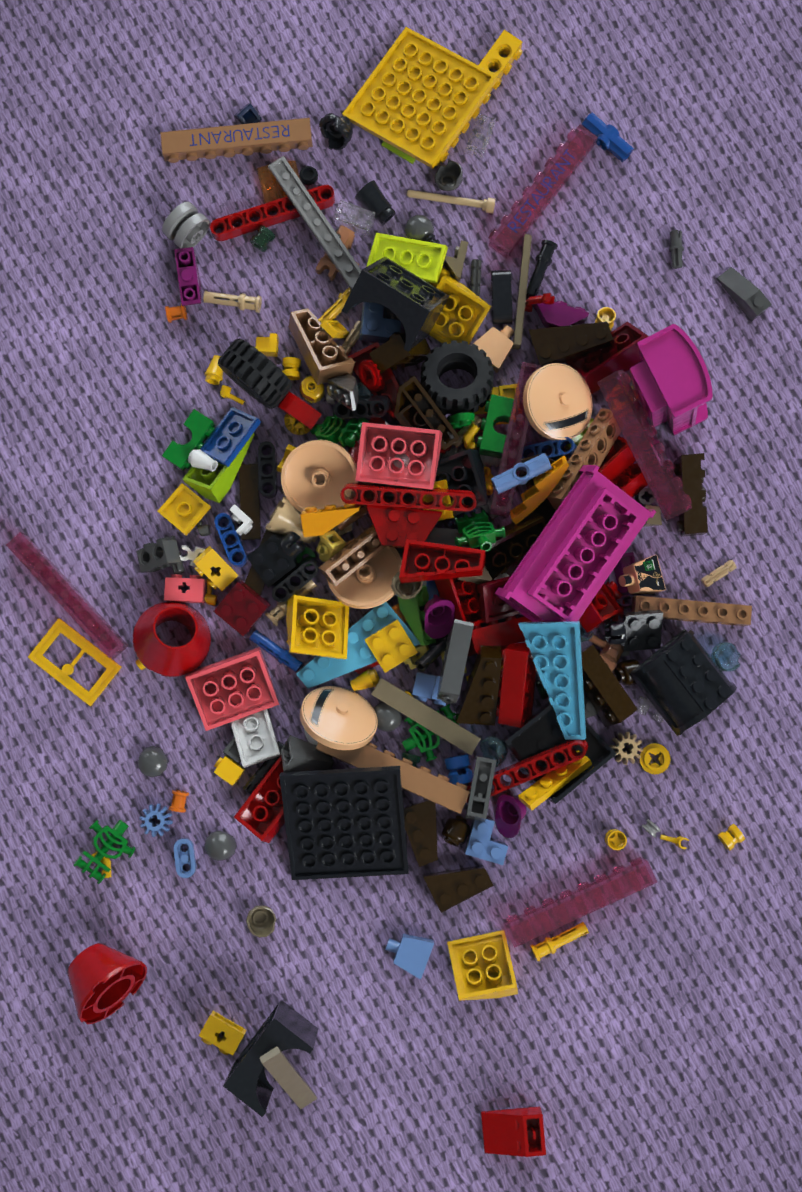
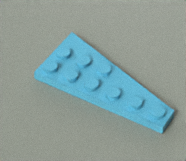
[296,602,420,689]
[518,621,586,740]

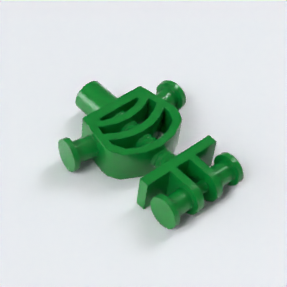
[310,412,369,447]
[453,510,506,552]
[402,704,460,762]
[73,820,135,884]

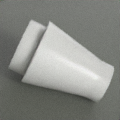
[188,449,218,472]

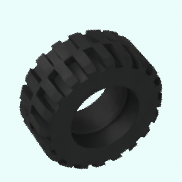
[218,338,292,409]
[421,340,494,415]

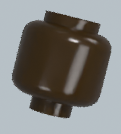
[614,659,640,686]
[442,816,470,847]

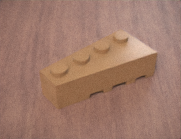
[288,308,355,385]

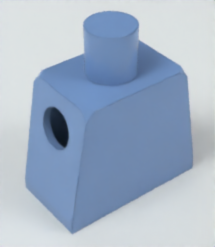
[385,934,434,979]

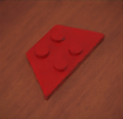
[366,505,442,548]

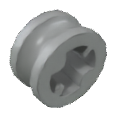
[642,819,661,838]

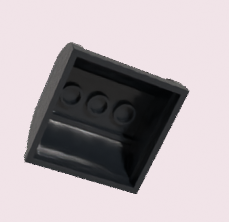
[629,628,737,736]

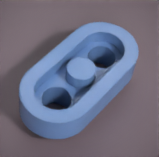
[173,838,197,878]

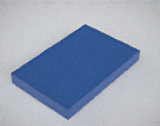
[200,407,261,467]

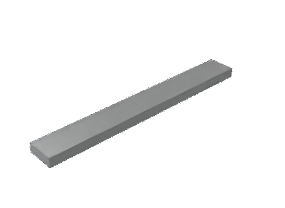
[268,156,362,291]

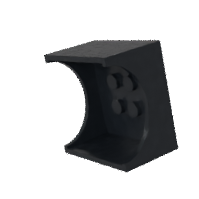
[342,257,450,352]
[501,701,617,804]
[223,1000,318,1117]

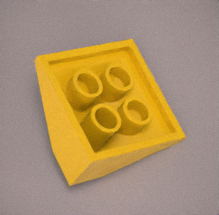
[429,275,491,344]
[286,595,349,660]
[447,930,518,1001]

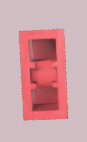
[164,574,206,603]

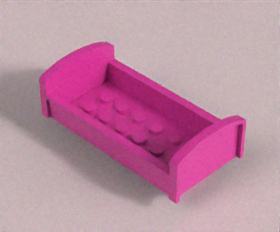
[630,324,713,436]
[494,465,656,622]

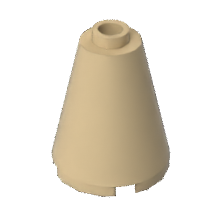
[265,496,318,544]

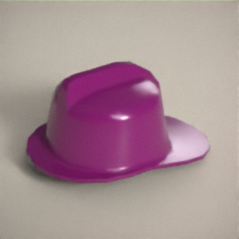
[424,595,455,639]
[495,794,527,838]

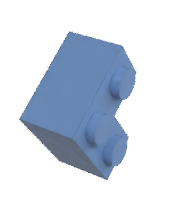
[359,302,401,344]
[412,672,446,706]
[464,818,508,865]

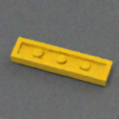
[518,750,592,811]

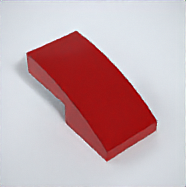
[278,392,322,430]

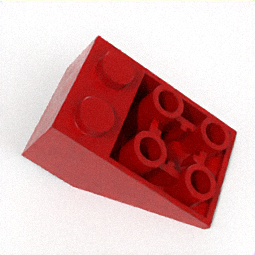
[481,1106,546,1157]

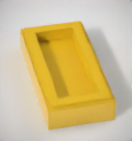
[320,320,349,339]

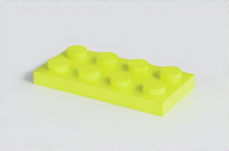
[366,233,448,284]

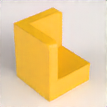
[255,333,279,357]

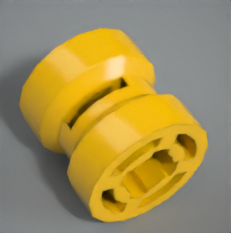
[595,307,616,331]
[282,357,301,380]
[717,824,745,851]
[604,829,627,850]

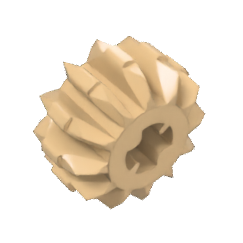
[609,732,643,765]

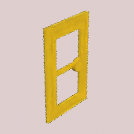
[28,618,122,707]

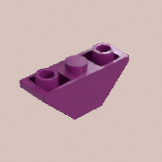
[174,247,201,306]
[533,295,589,328]

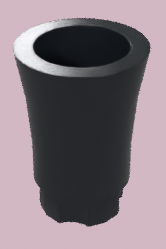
[355,180,396,224]

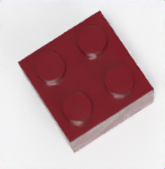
[213,580,271,636]

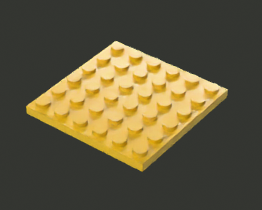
[342,27,498,169]

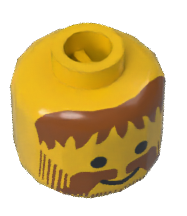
[300,376,325,403]

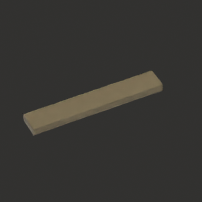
[512,234,532,350]
[371,678,481,755]
[260,1046,318,1110]

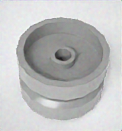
[162,201,210,249]

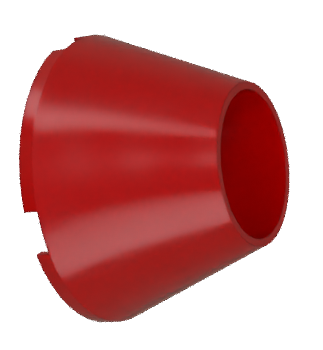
[133,601,211,677]
[67,943,147,1024]

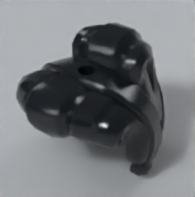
[319,113,353,150]

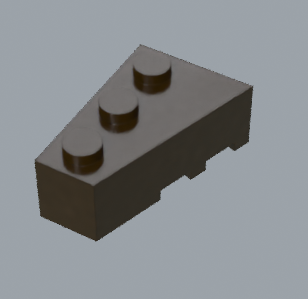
[369,332,431,374]
[404,799,438,867]
[423,865,494,913]

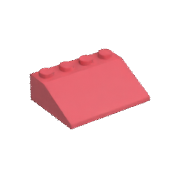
[355,422,442,490]
[185,647,279,731]

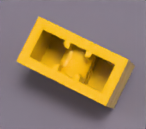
[193,545,239,591]
[198,1011,247,1056]

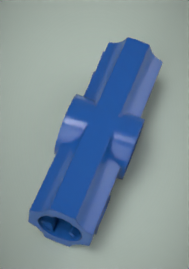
[581,112,634,162]

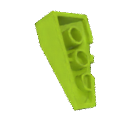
[182,433,255,503]

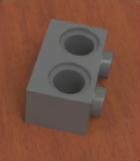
[136,537,181,573]

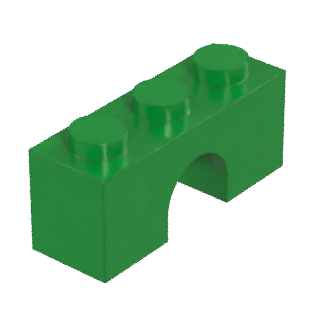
[477,394,514,459]
[162,409,215,471]

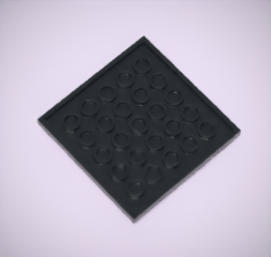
[280,766,409,880]

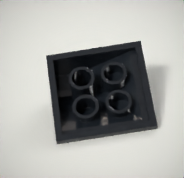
[435,449,488,522]

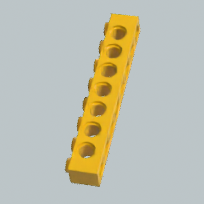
[436,30,523,166]

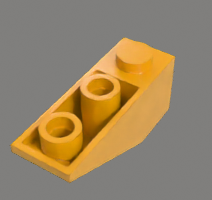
[300,503,361,537]

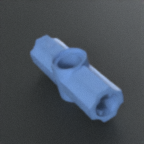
[491,453,552,495]

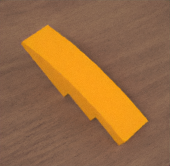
[509,456,569,524]

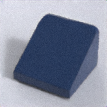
[234,103,262,124]

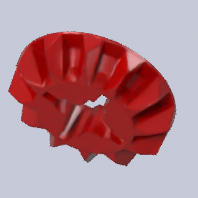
[358,360,383,390]

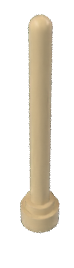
[406,190,496,214]

